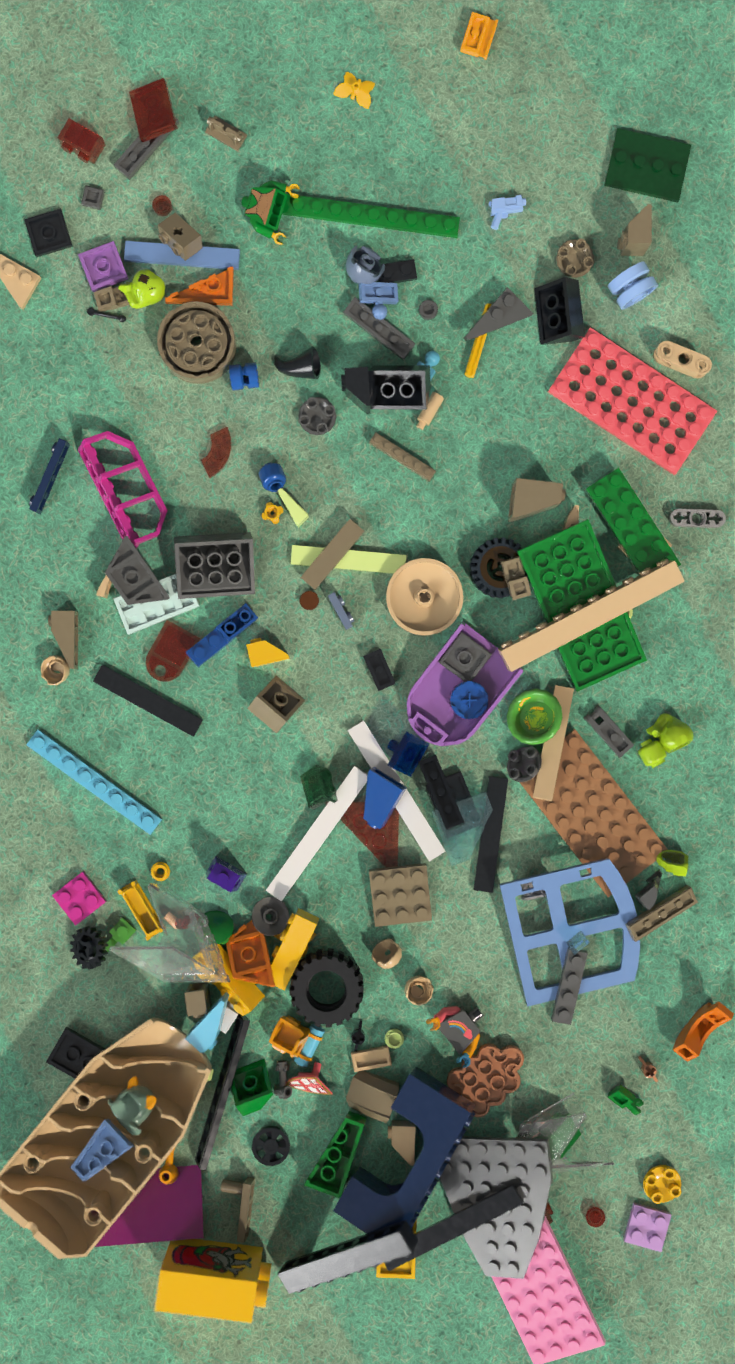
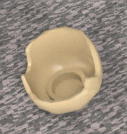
[40,655,70,685]
[371,938,402,969]
[404,975,434,1006]

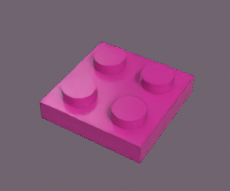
[52,871,107,926]

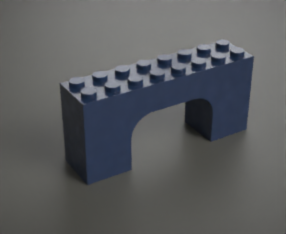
[333,1066,476,1234]

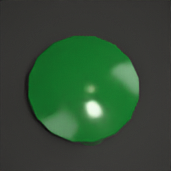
[195,910,234,945]

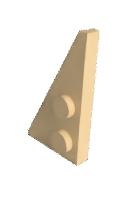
[0,254,41,310]

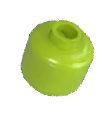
[638,738,667,768]

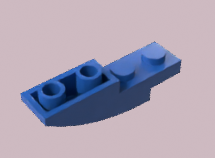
[186,603,258,668]

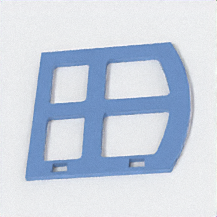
[499,858,640,1007]

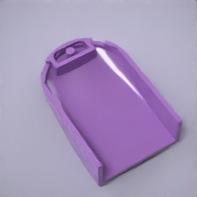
[407,621,524,746]

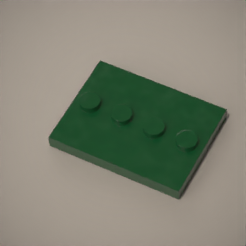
[604,128,691,202]

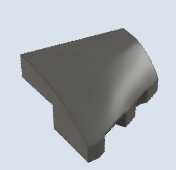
[635,870,662,910]

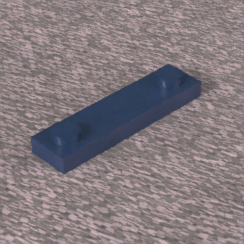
[29,438,70,515]

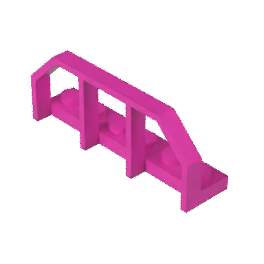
[78,431,168,548]

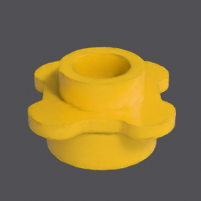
[262,502,284,524]

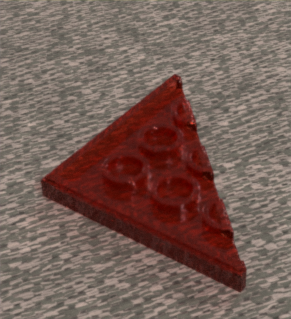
[325,801,399,867]

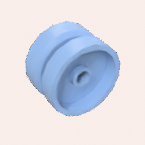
[607,261,658,310]

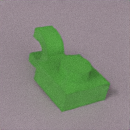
[105,917,136,952]

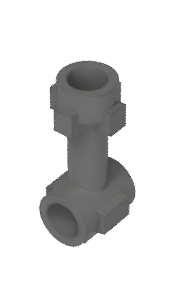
[274,1060,292,1099]

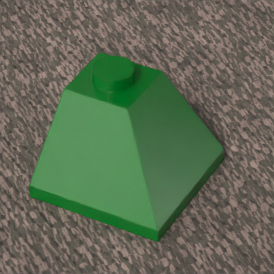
[231,1059,273,1116]

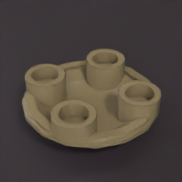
[556,238,594,278]

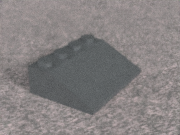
[173,532,255,599]

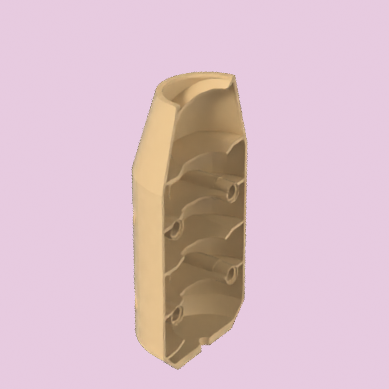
[0,1018,212,1259]

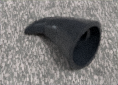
[274,346,321,379]

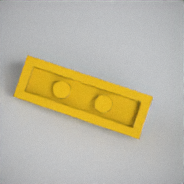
[117,880,166,941]

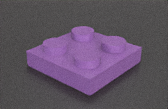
[78,241,129,292]

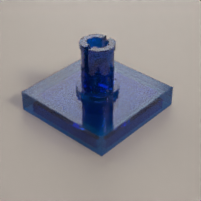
[387,731,429,777]

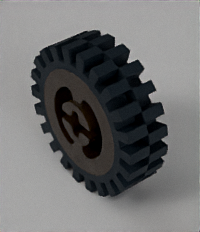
[469,537,526,598]

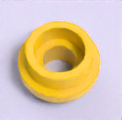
[151,862,170,881]

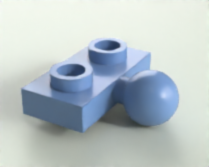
[359,282,398,320]

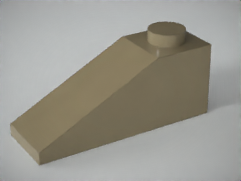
[48,611,78,669]

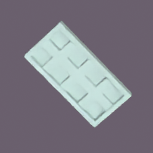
[114,574,200,635]

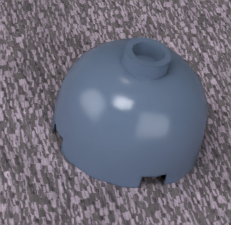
[346,246,385,284]

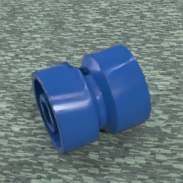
[229,362,259,391]

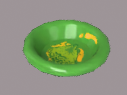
[507,688,563,745]

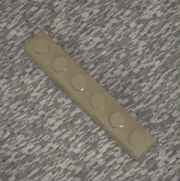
[369,432,436,482]

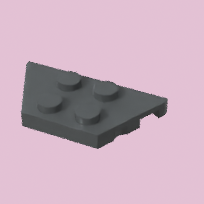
[105,536,170,605]

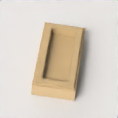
[351,1045,392,1072]

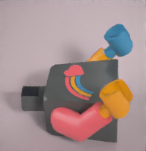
[426,1006,484,1068]

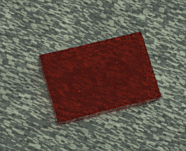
[129,78,178,142]

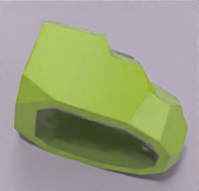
[657,850,688,877]

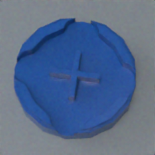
[450,681,488,719]

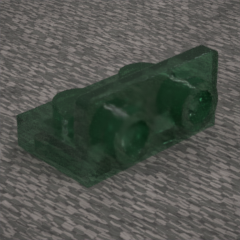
[300,765,338,810]

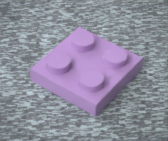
[623,1202,671,1252]

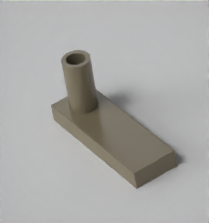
[221,1177,255,1243]

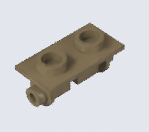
[205,115,247,152]

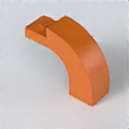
[672,1002,734,1062]

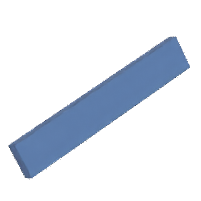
[124,241,240,270]

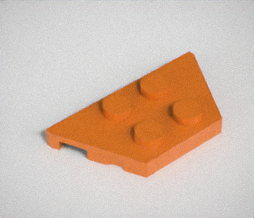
[226,920,276,987]

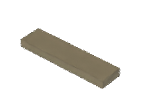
[300,519,365,590]
[625,885,698,942]

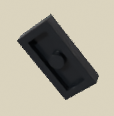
[379,259,417,283]
[363,649,396,691]

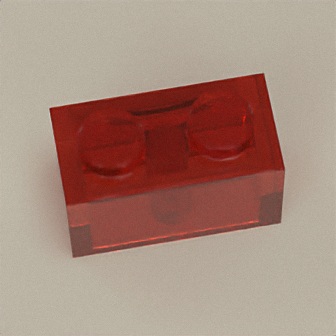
[57,118,106,164]

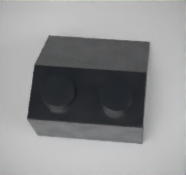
[341,367,371,414]

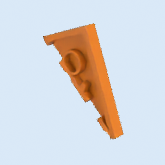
[165,267,234,306]

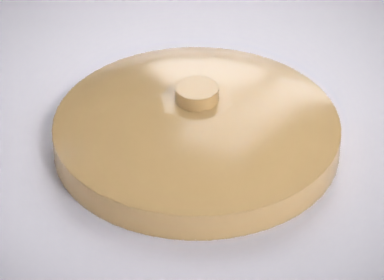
[386,558,463,636]

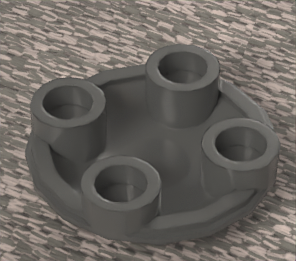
[298,397,336,435]
[507,746,542,782]

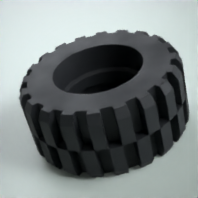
[290,948,364,1028]

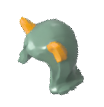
[107,1076,156,1135]

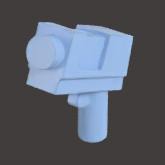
[488,195,526,230]

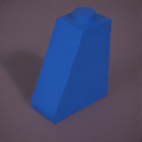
[364,767,407,829]

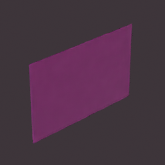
[95,1165,204,1247]

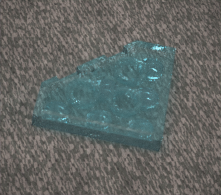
[432,791,493,866]

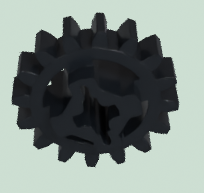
[70,926,108,970]

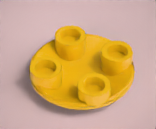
[643,1165,681,1204]

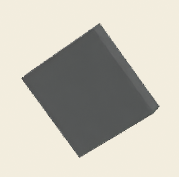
[438,631,492,681]

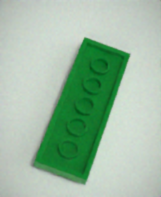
[585,468,681,573]

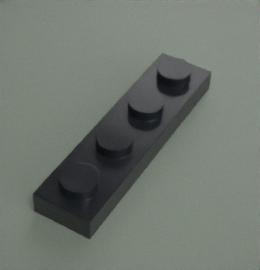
[418,755,465,832]

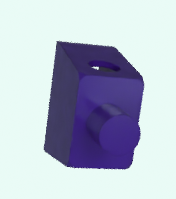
[206,856,247,892]

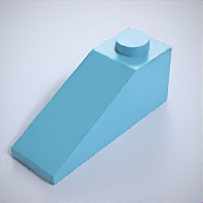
[185,992,229,1053]

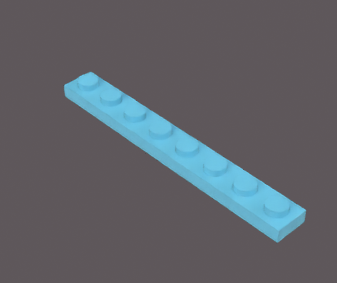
[27,729,162,835]

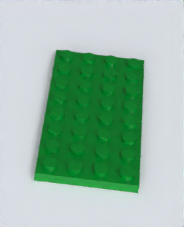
[516,519,647,692]

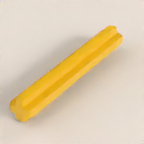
[464,303,492,378]

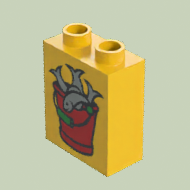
[155,1239,272,1323]

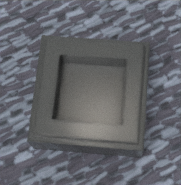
[81,185,105,210]

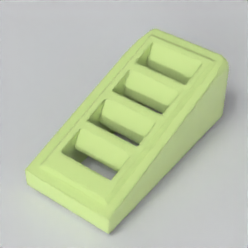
[278,488,309,528]

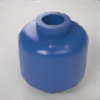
[259,463,286,492]

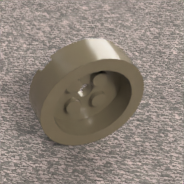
[157,301,237,384]

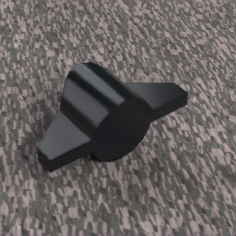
[352,1020,365,1052]

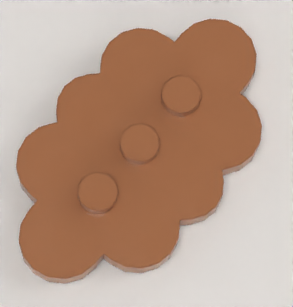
[447,1043,524,1117]

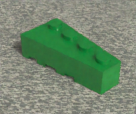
[304,1111,367,1199]

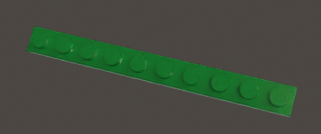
[282,194,460,238]

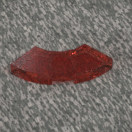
[201,427,231,478]

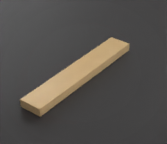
[533,685,574,802]

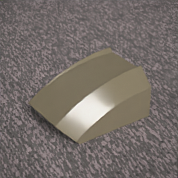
[346,1071,399,1123]

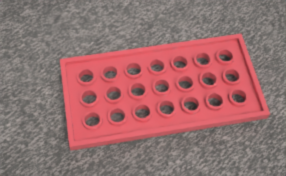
[548,327,717,475]

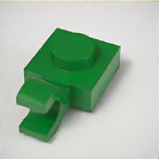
[608,1084,644,1115]

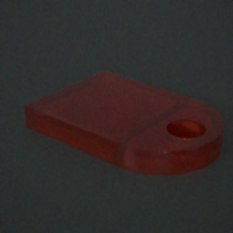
[146,620,201,682]

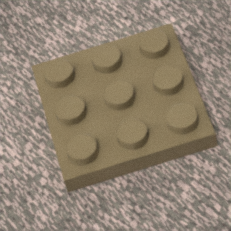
[369,863,432,927]

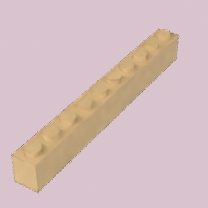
[498,559,685,672]

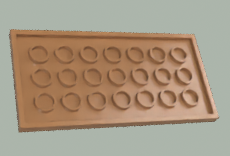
[519,729,668,897]

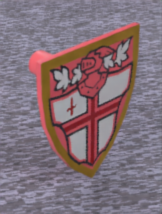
[287,1062,333,1095]

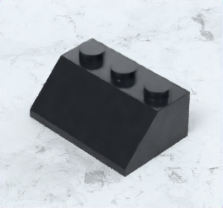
[534,277,585,345]
[368,365,431,410]

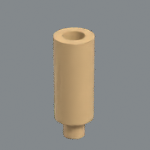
[416,392,444,430]

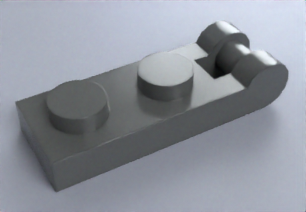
[583,705,634,758]

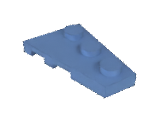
[70,1119,134,1181]

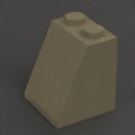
[508,478,566,523]

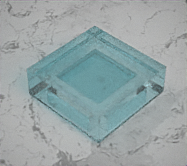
[566,931,589,954]

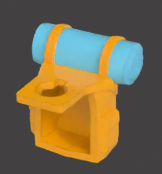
[269,1016,325,1067]

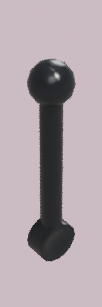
[87,308,126,323]

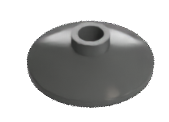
[252,897,289,936]

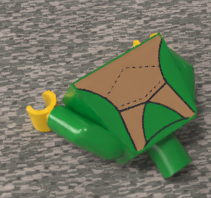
[241,180,300,245]

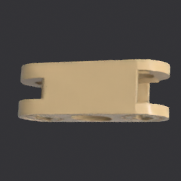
[653,341,712,379]

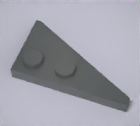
[464,287,534,340]

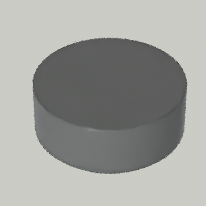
[419,300,438,320]

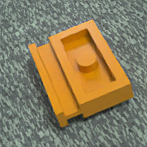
[460,12,498,60]

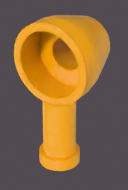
[159,1148,179,1185]

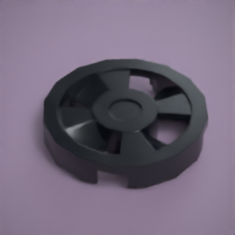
[252,1126,290,1166]

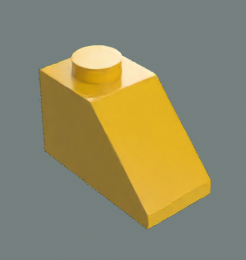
[246,638,290,667]

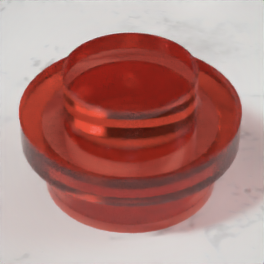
[586,1207,605,1227]

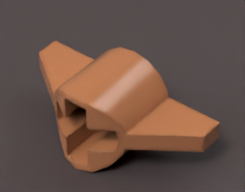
[638,1056,658,1082]

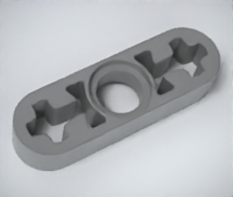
[669,509,726,528]

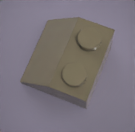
[617,204,652,256]
[247,676,305,733]

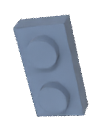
[328,592,354,630]

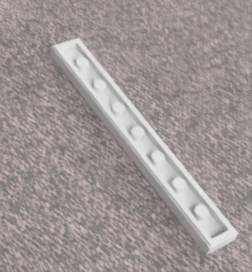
[347,721,445,862]
[266,766,368,901]

